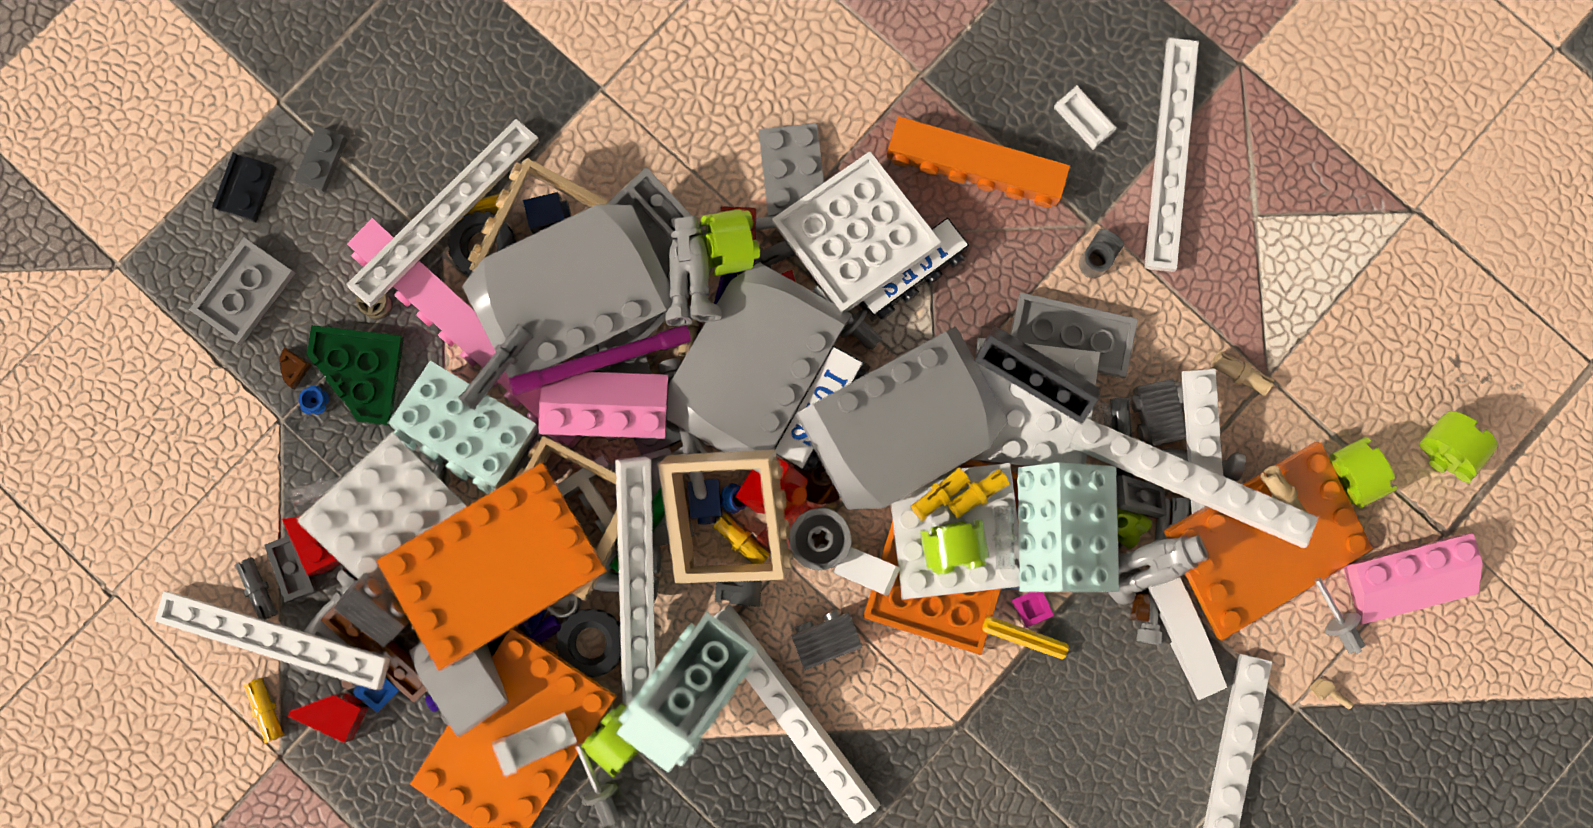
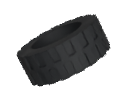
[448,211,517,276]
[556,609,621,677]

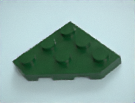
[307,325,404,426]

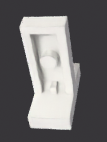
[557,455,614,534]
[492,712,577,776]

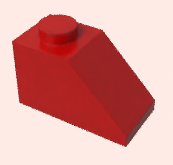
[288,691,369,743]

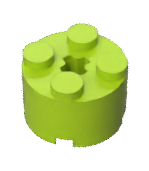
[700,209,760,276]
[1419,411,1498,483]
[1329,437,1397,508]
[920,519,989,575]
[582,703,639,778]

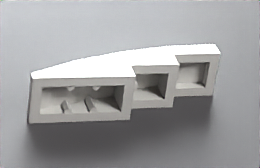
[1149,577,1227,700]

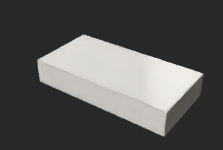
[1054,86,1117,150]
[833,547,900,596]

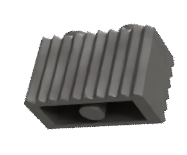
[1130,379,1186,447]
[333,573,409,647]
[791,609,863,670]

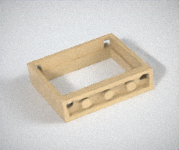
[468,158,609,271]
[515,436,618,600]
[658,450,793,583]

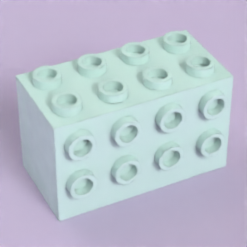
[388,361,539,494]
[1017,462,1119,592]
[617,612,758,772]

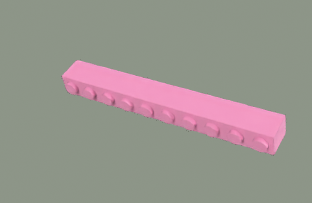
[347,218,583,449]

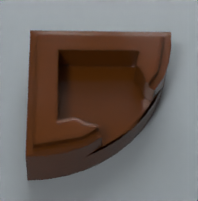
[279,347,312,390]
[1130,591,1150,622]

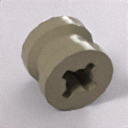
[356,293,392,320]

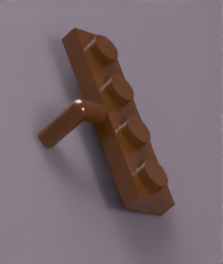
[321,603,427,703]

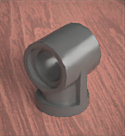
[1079,229,1124,278]
[715,581,762,607]

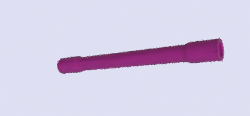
[508,325,691,396]

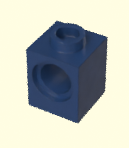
[523,192,572,234]
[687,479,722,525]

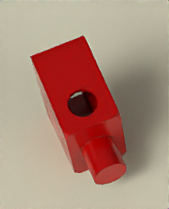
[735,455,808,517]

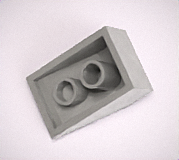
[409,642,509,737]

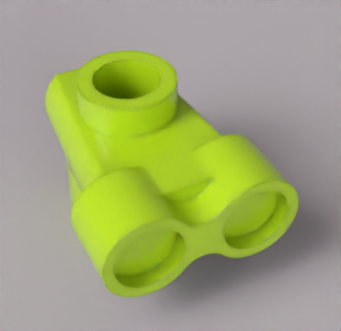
[1117,508,1152,549]

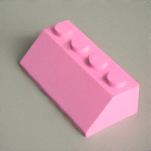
[539,372,668,439]
[1343,533,1483,625]

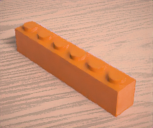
[886,116,1070,208]

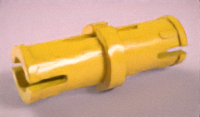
[910,467,971,521]
[948,468,1010,519]
[713,513,771,564]
[243,677,285,743]

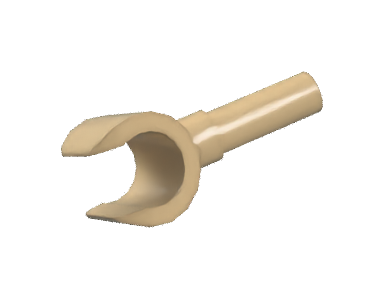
[1310,678,1353,709]

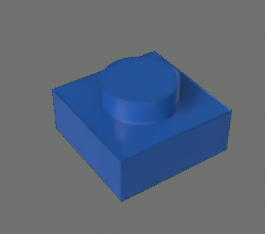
[353,678,399,713]

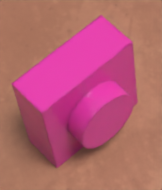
[1011,592,1054,628]

